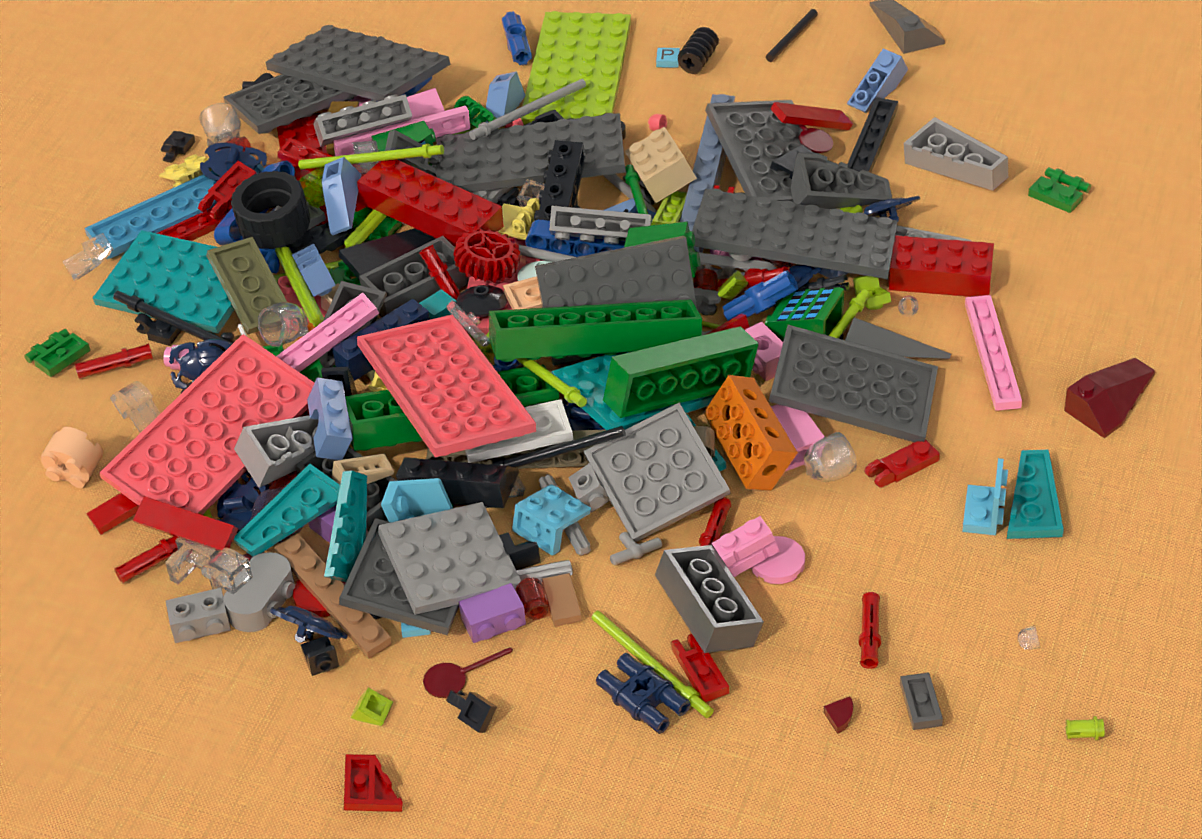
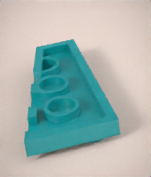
[1007,449,1064,539]
[233,464,340,557]
[324,470,367,582]

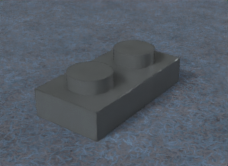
[900,672,943,730]

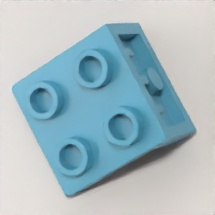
[962,458,1008,536]
[381,478,453,522]
[512,484,591,556]

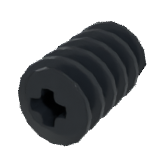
[678,27,719,74]

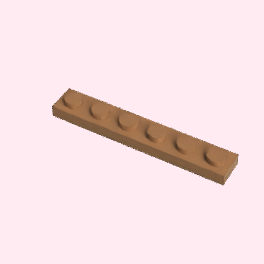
[275,533,392,659]

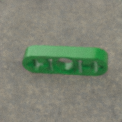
[454,96,497,128]

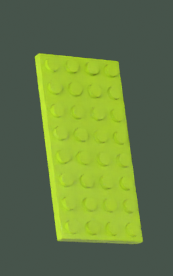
[521,11,631,125]

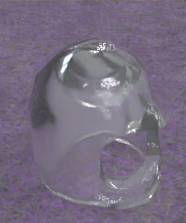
[199,103,241,147]
[258,302,309,346]
[804,432,857,482]

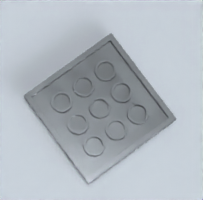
[584,403,731,542]
[378,502,522,615]

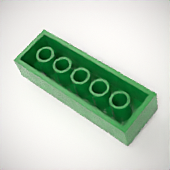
[603,326,759,418]

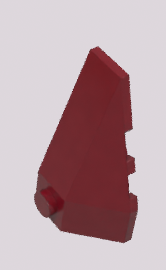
[1064,358,1155,438]

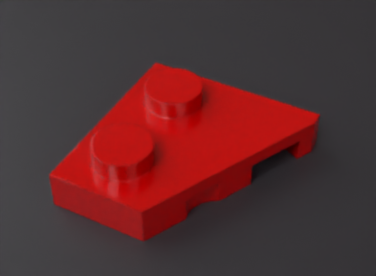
[343,754,403,812]

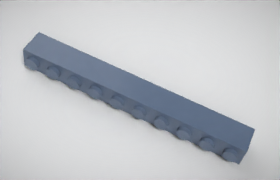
[680,94,735,253]

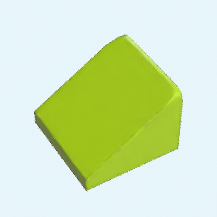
[718,270,748,300]
[351,687,393,726]

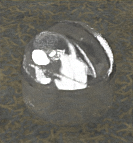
[898,295,919,317]
[1018,625,1040,650]

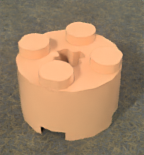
[41,427,103,488]

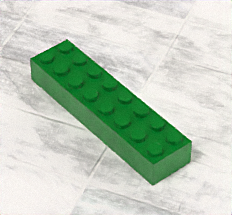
[489,299,702,362]
[345,364,559,451]

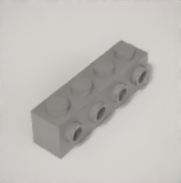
[313,94,413,147]
[549,206,652,245]

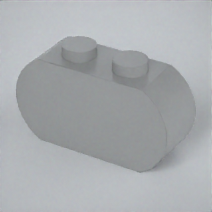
[223,552,295,632]

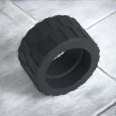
[231,171,310,249]

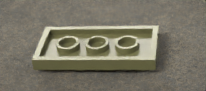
[206,237,294,335]

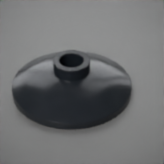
[457,285,507,317]

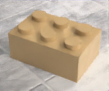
[625,127,697,203]

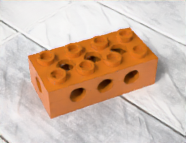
[704,375,798,491]

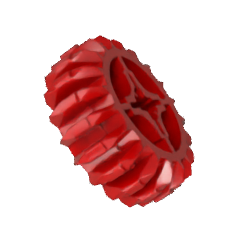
[453,228,521,283]

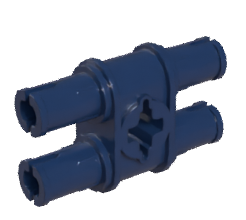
[596,653,690,734]

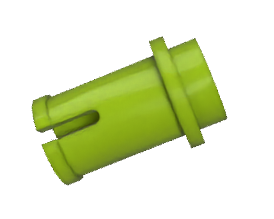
[1066,716,1105,740]

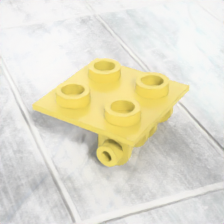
[159,154,212,187]
[499,198,540,240]

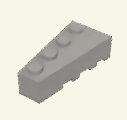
[903,117,1008,191]
[234,415,319,488]

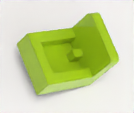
[853,275,891,310]

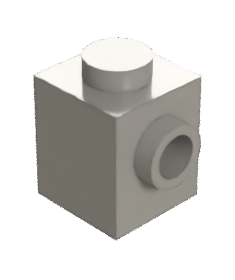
[568,463,610,513]

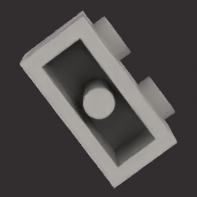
[166,588,231,643]

